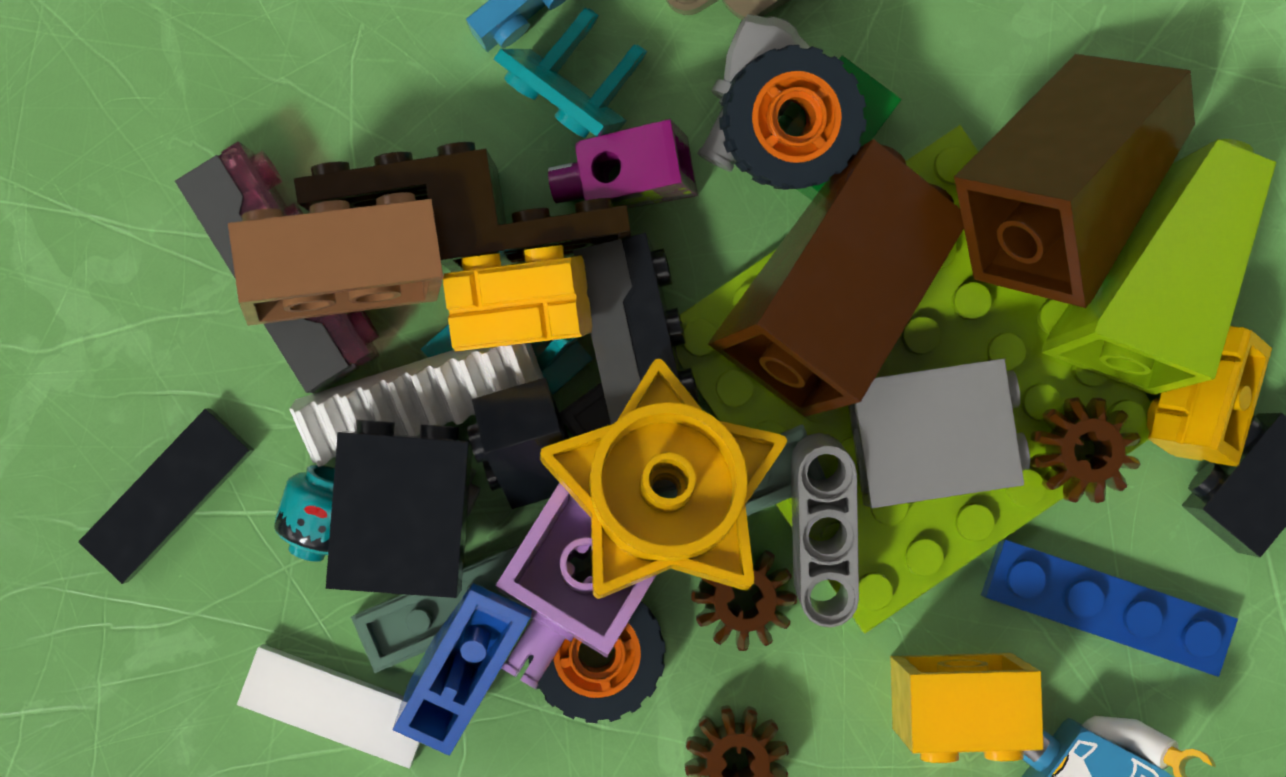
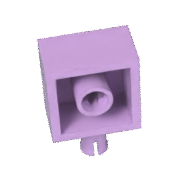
[495,483,656,690]

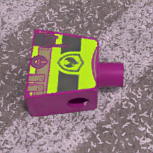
[548,119,698,209]

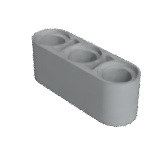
[791,433,859,628]

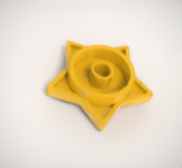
[540,359,787,599]

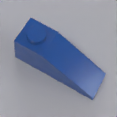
[392,583,532,756]

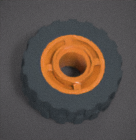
[719,45,867,190]
[528,601,666,723]

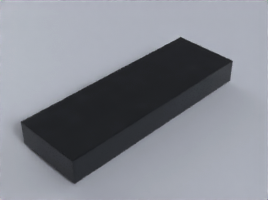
[78,408,254,584]

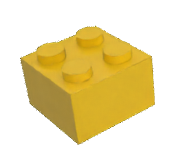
[890,653,1043,763]

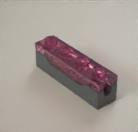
[175,142,380,393]

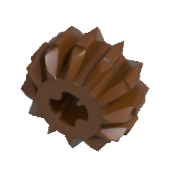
[1030,397,1141,503]
[691,550,797,651]
[685,705,789,777]

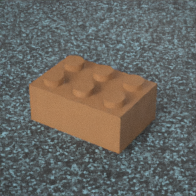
[228,193,443,326]

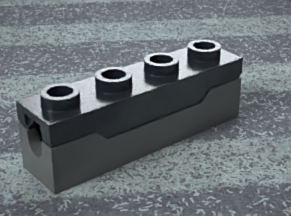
[573,233,700,494]

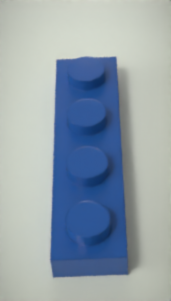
[981,539,1238,677]

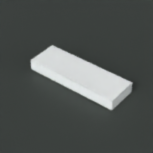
[237,644,420,769]

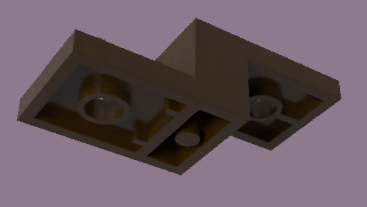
[294,142,631,272]

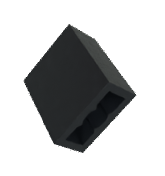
[326,420,472,598]

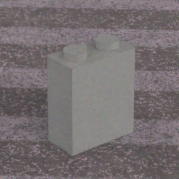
[848,358,1030,508]

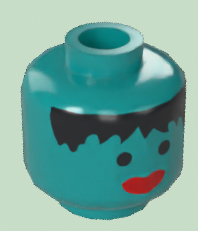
[274,465,335,562]

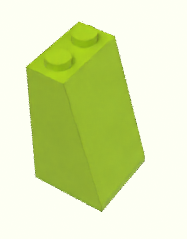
[1042,139,1276,395]

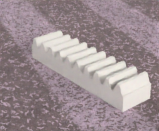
[289,343,544,467]

